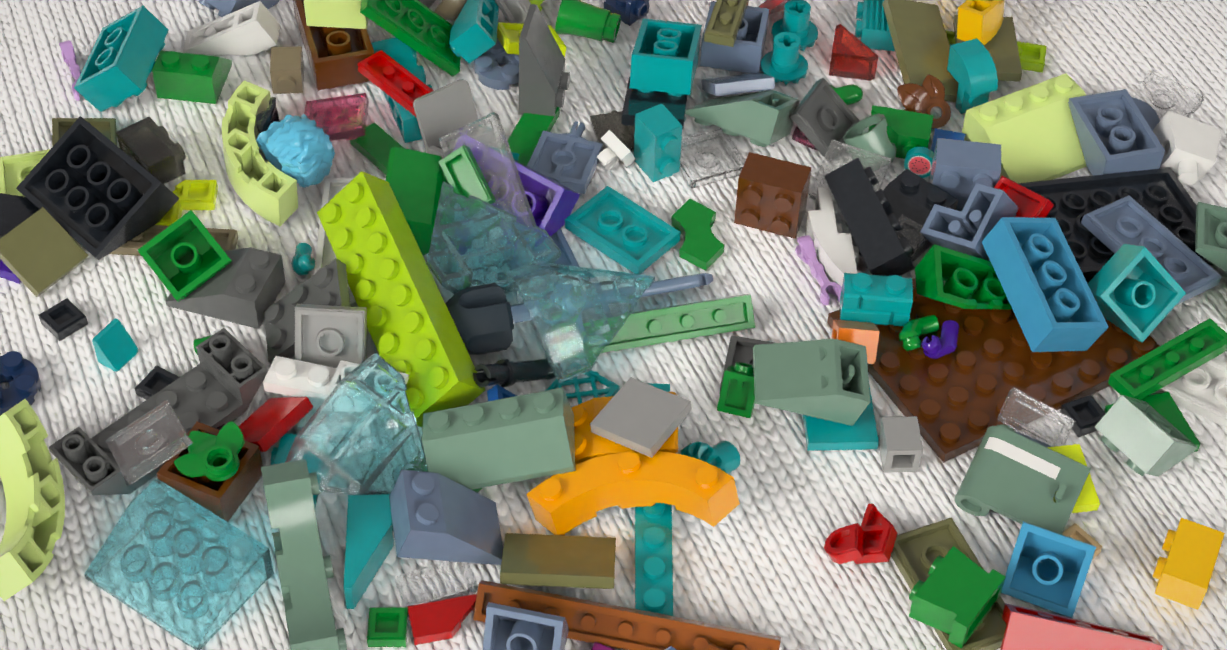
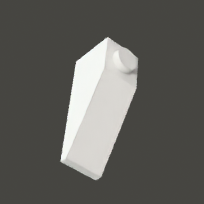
[183,1,281,55]

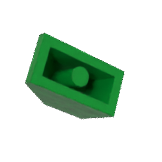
[868,105,934,159]

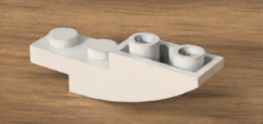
[805,187,862,287]
[263,356,409,412]

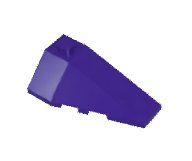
[454,133,580,248]

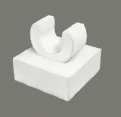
[597,130,636,171]

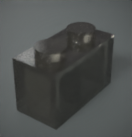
[116,116,186,184]

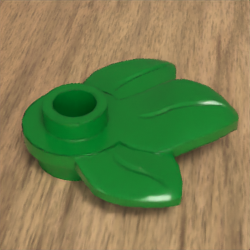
[174,421,244,481]

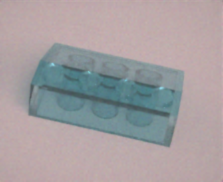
[84,478,274,650]

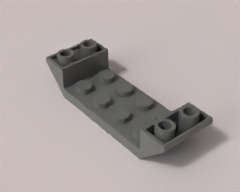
[49,328,268,496]

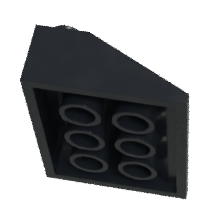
[16,116,179,260]

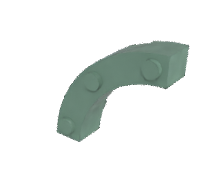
[261,459,347,650]

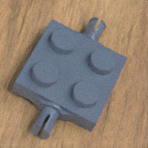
[527,121,603,194]

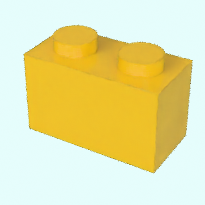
[1152,517,1225,610]

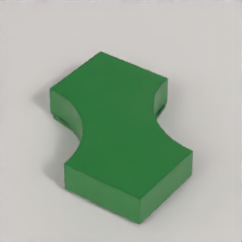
[671,199,725,271]

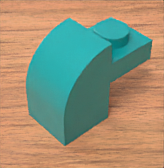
[947,38,998,114]

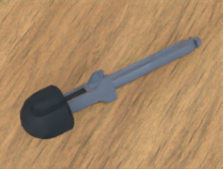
[446,273,713,355]

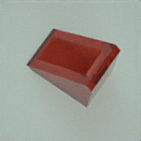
[829,24,879,81]

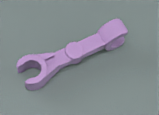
[59,40,81,101]
[795,235,842,305]

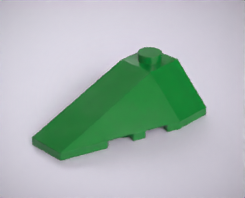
[915,244,1012,309]

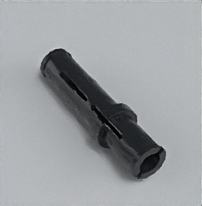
[473,358,558,388]

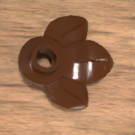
[897,74,951,129]

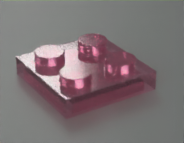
[304,93,369,141]

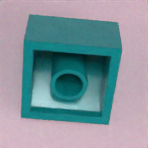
[1088,244,1186,342]

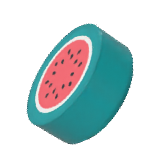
[904,147,934,178]

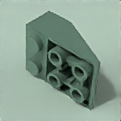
[685,90,800,147]
[753,339,871,426]

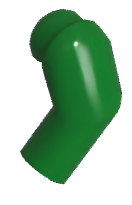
[829,84,863,106]
[899,315,939,351]

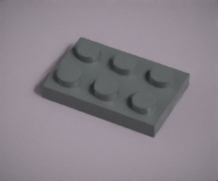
[264,258,351,364]

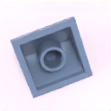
[483,602,569,650]

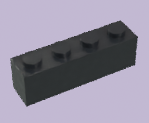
[824,158,915,276]

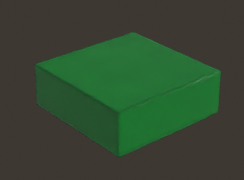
[367,607,408,647]

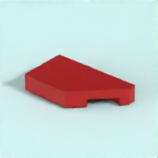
[407,594,477,645]

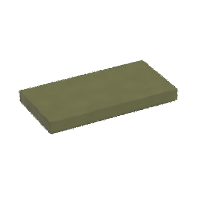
[882,0,959,103]
[891,517,1006,650]

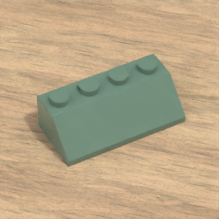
[422,387,575,490]

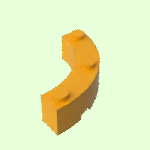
[526,451,740,535]

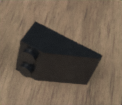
[851,169,958,262]

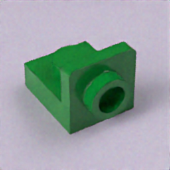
[717,362,755,419]

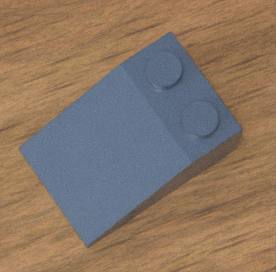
[1068,89,1165,176]
[389,470,503,565]

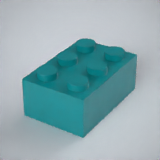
[74,5,169,112]
[629,18,702,96]

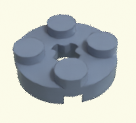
[474,38,519,90]

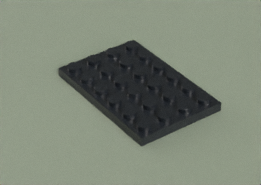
[1018,168,1215,281]

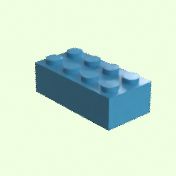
[982,217,1108,352]

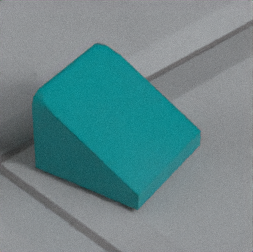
[92,318,138,372]

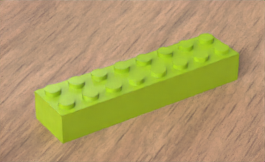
[317,171,486,428]

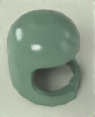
[843,113,897,172]

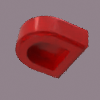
[824,523,864,564]

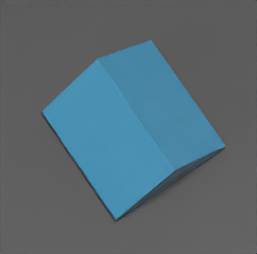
[1001,521,1096,618]

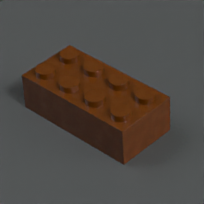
[293,0,374,91]

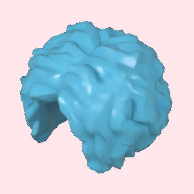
[256,114,335,188]

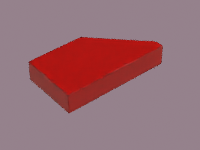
[854,503,898,564]

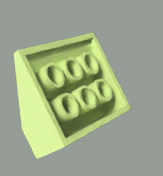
[962,73,1087,183]

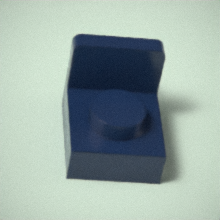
[604,0,650,26]

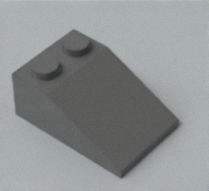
[518,4,570,119]
[165,247,286,329]

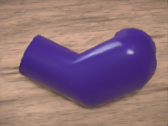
[922,320,959,359]

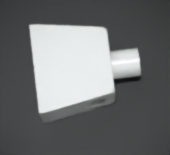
[1153,111,1222,185]

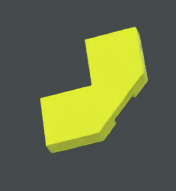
[155,180,218,226]

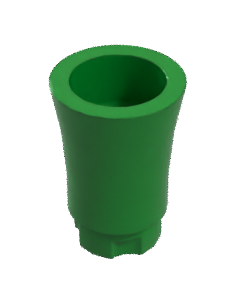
[555,0,621,43]

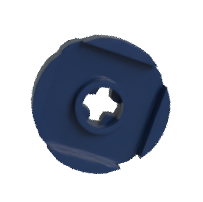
[0,351,41,416]

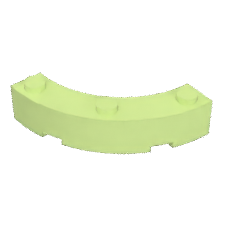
[222,80,298,227]
[0,398,65,601]

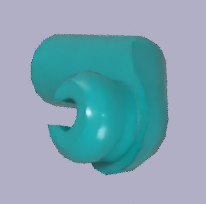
[291,243,315,276]

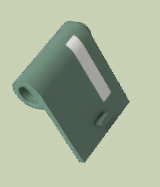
[954,424,1091,534]

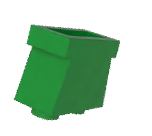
[909,546,1006,648]

